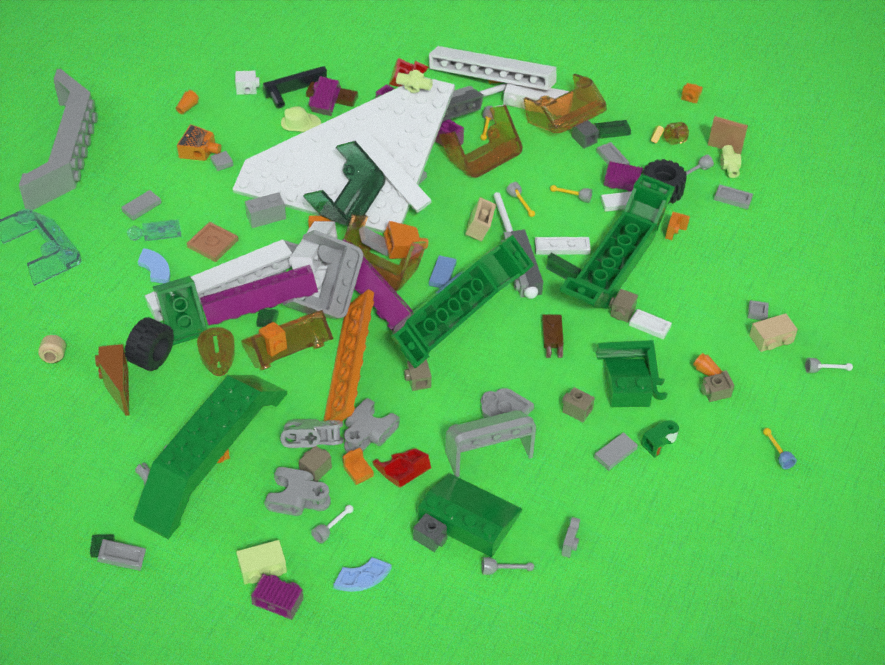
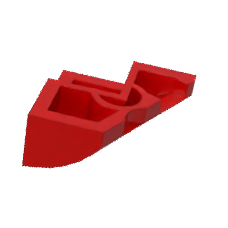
[389,58,428,87]
[373,448,431,488]

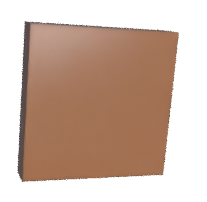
[708,116,748,155]
[187,222,238,262]

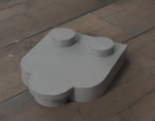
[481,388,534,418]

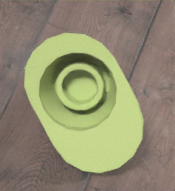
[281,106,321,132]

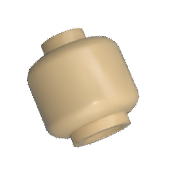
[38,335,66,364]

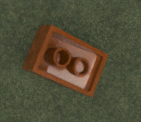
[95,344,129,416]

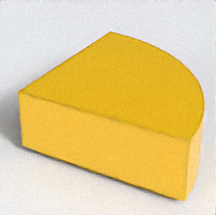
[651,126,664,143]

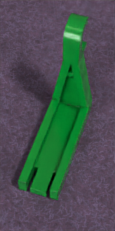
[596,340,667,400]

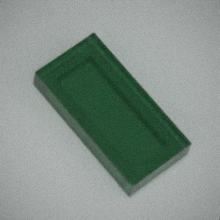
[594,120,631,139]
[546,252,582,280]

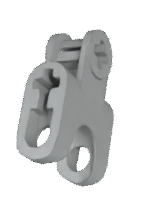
[344,398,400,453]
[280,419,343,448]
[264,467,331,516]

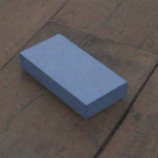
[429,255,457,288]

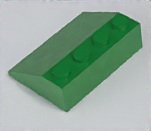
[418,473,522,558]

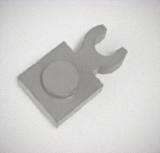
[562,517,580,558]

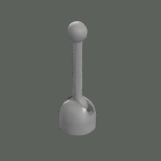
[686,154,714,175]
[482,557,534,575]

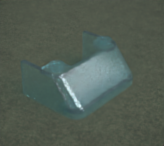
[0,209,81,286]

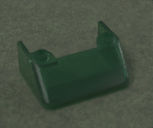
[303,140,386,227]

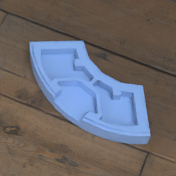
[138,248,170,283]
[334,557,392,592]

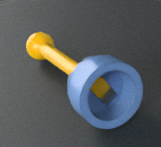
[763,428,797,469]

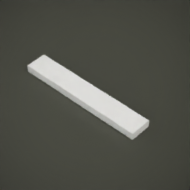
[353,129,432,213]

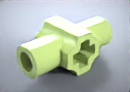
[396,70,433,93]
[720,145,741,178]

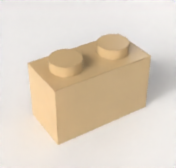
[465,197,496,241]
[749,313,798,352]

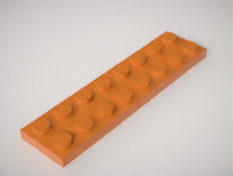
[323,289,374,421]

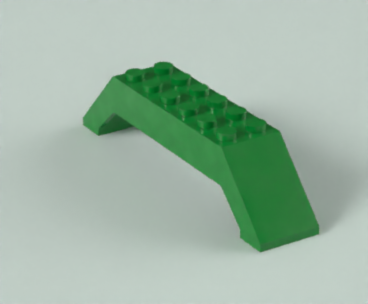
[560,174,674,309]
[391,235,534,369]
[133,375,287,539]

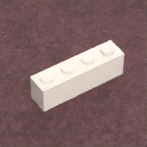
[503,83,573,117]
[289,221,338,274]

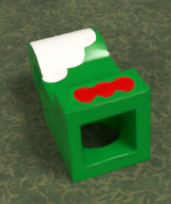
[641,420,679,458]

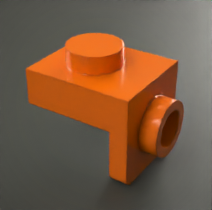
[259,322,287,357]

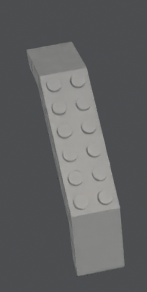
[19,69,98,211]

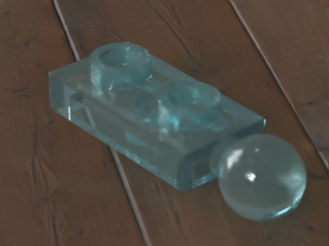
[127,219,181,241]

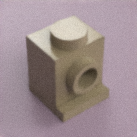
[701,370,734,402]

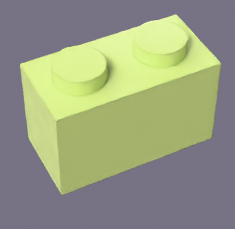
[236,540,287,585]

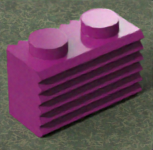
[309,76,341,116]
[604,161,643,192]
[251,574,304,620]

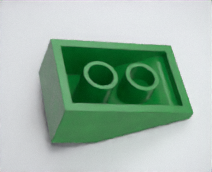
[153,276,209,345]
[604,358,653,407]

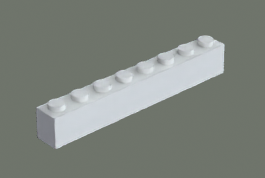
[429,46,556,90]
[145,239,292,322]

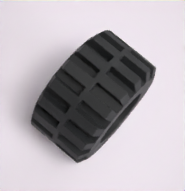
[643,159,687,204]
[125,317,174,371]

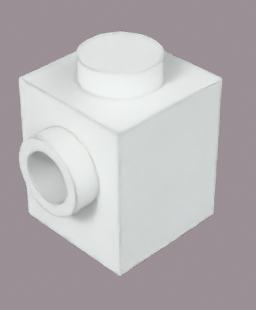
[235,71,260,95]

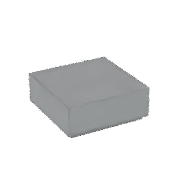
[210,151,234,171]
[748,300,769,320]

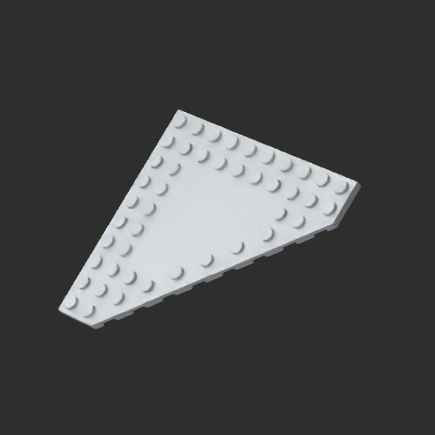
[232,77,455,233]

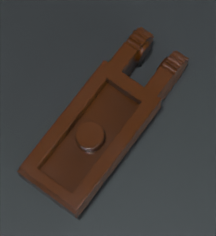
[542,314,564,358]

